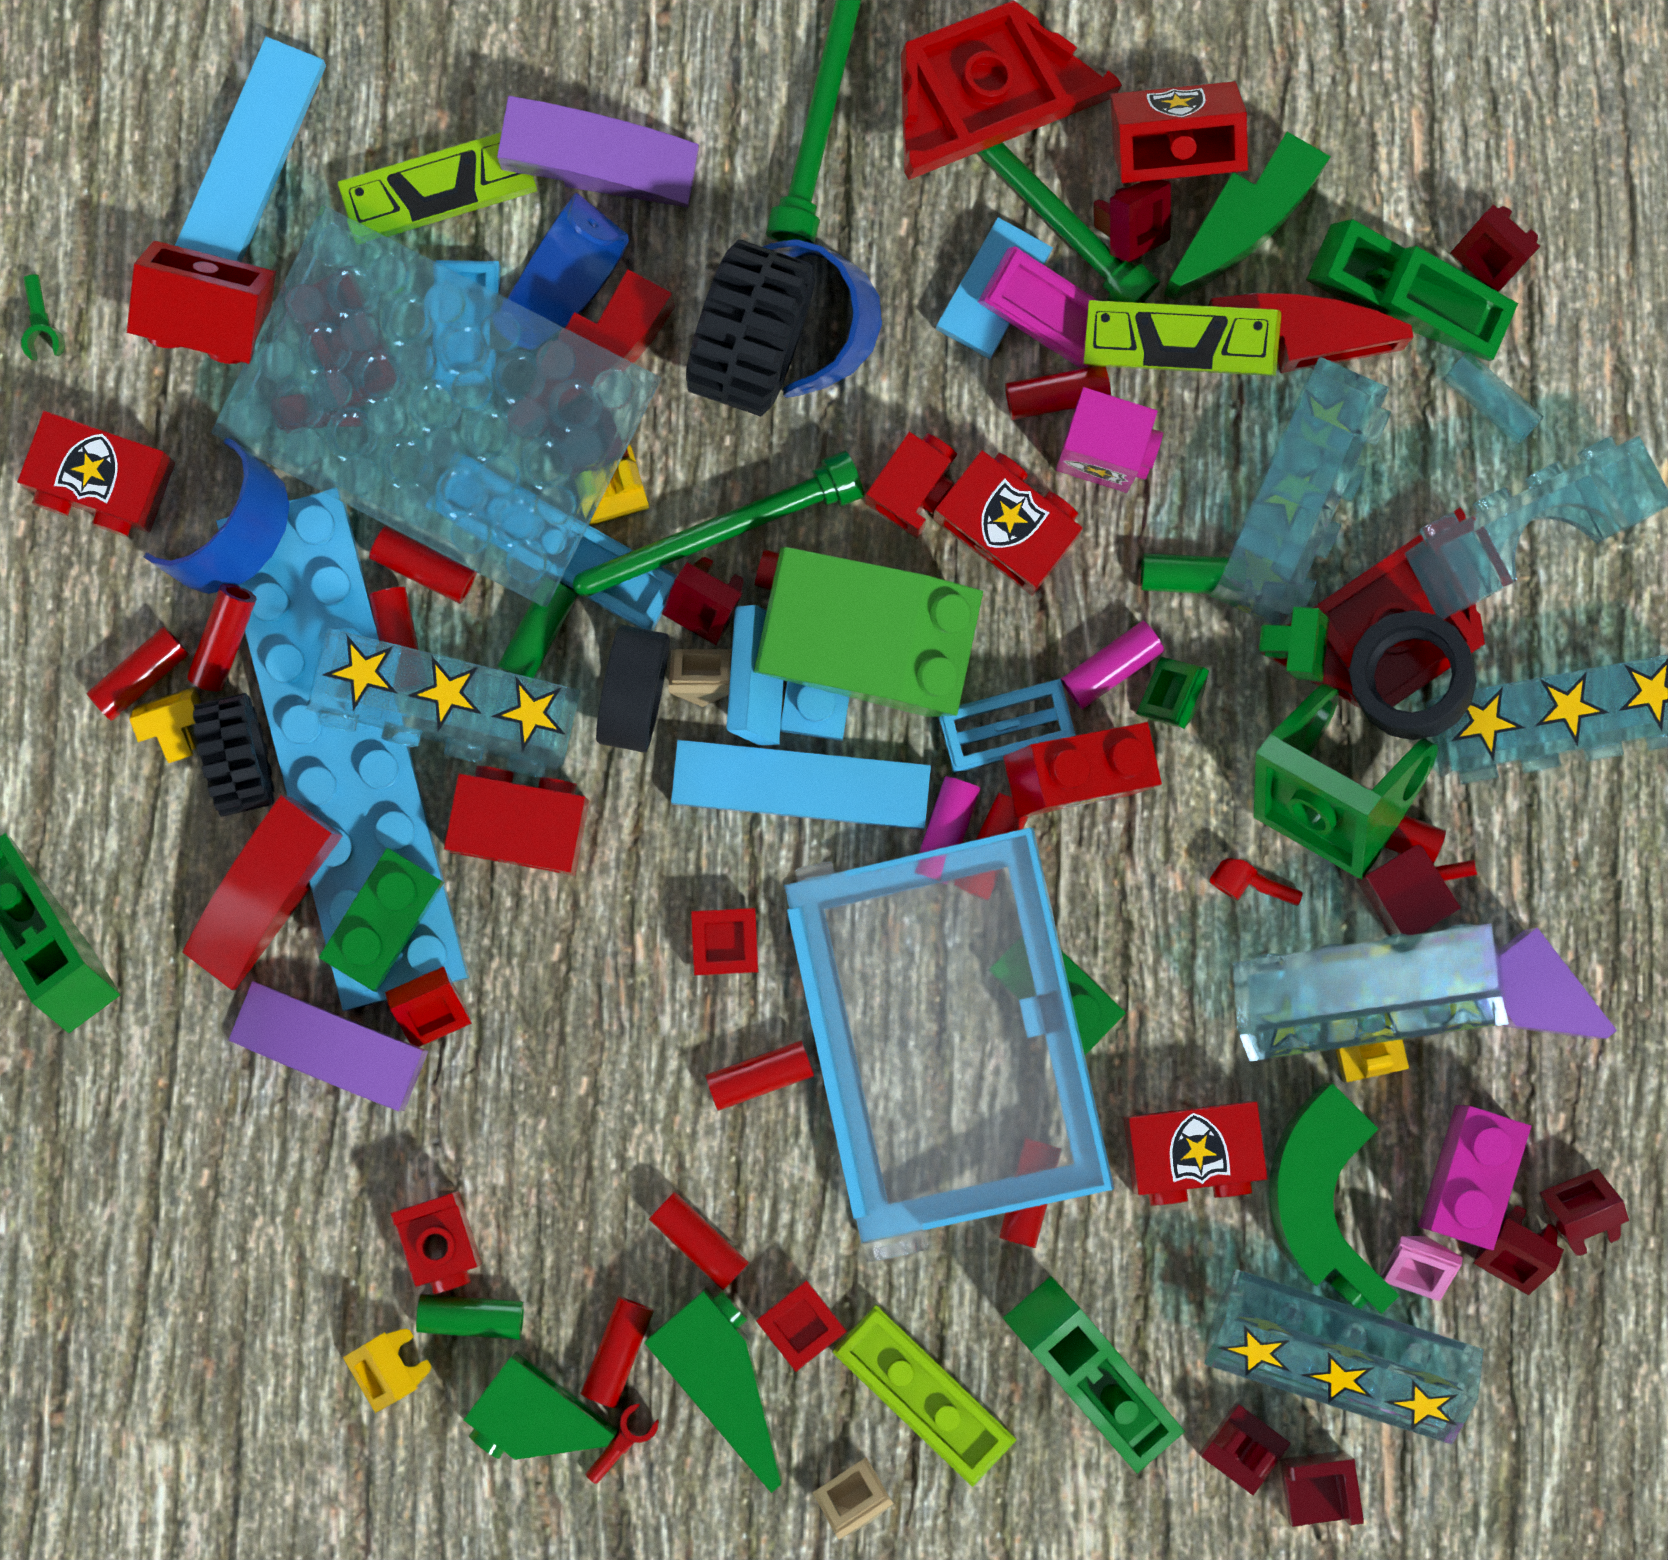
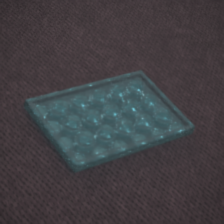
[211,204,662,607]

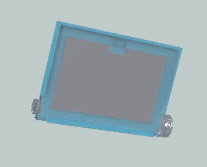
[784,827,1114,1263]

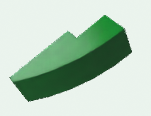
[1163,131,1331,300]
[1306,219,1519,361]

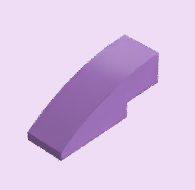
[497,96,699,208]
[228,981,428,1112]

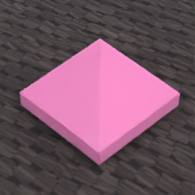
[1380,1236,1463,1301]

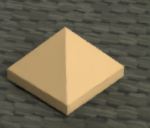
[668,649,732,707]
[812,1457,894,1540]

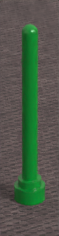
[765,0,861,244]
[978,142,1160,303]
[573,450,865,597]

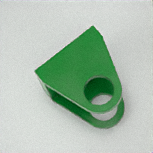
[1253,683,1438,880]

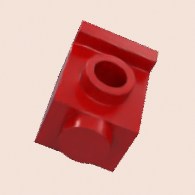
[865,431,957,539]
[390,1191,482,1295]

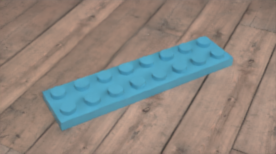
[216,488,470,1011]

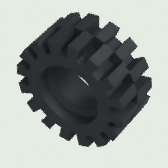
[193,693,275,817]

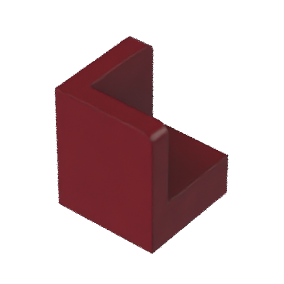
[1356,845,1461,944]
[1279,1450,1364,1527]

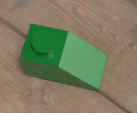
[463,1351,618,1460]

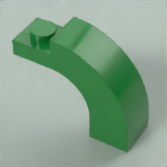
[1269,1083,1400,1314]

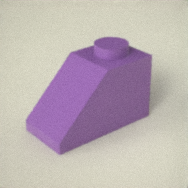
[1465,928,1617,1039]

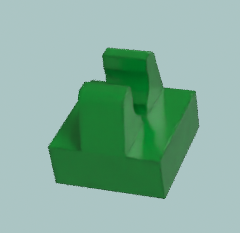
[1259,607,1330,682]

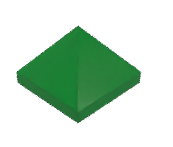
[1136,657,1209,729]

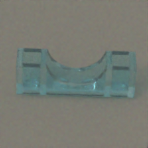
[1404,436,1668,619]

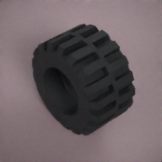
[686,239,815,417]

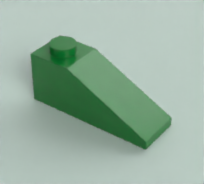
[0,833,121,1033]
[1003,1276,1185,1474]
[644,1287,782,1493]

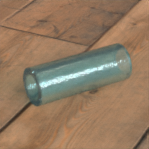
[1443,351,1544,445]

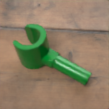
[21,274,65,361]

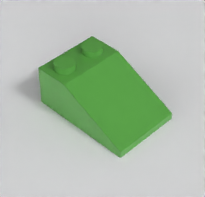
[754,547,983,717]

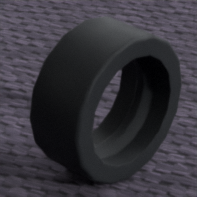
[1349,610,1477,740]
[596,625,670,753]

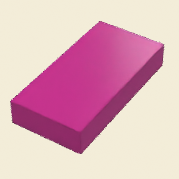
[977,246,1098,368]

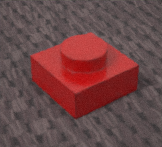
[691,908,759,976]
[385,966,472,1047]
[756,1279,847,1372]

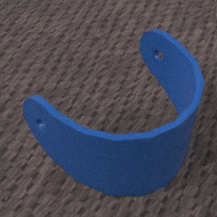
[498,193,629,350]
[763,239,882,398]
[143,437,290,594]

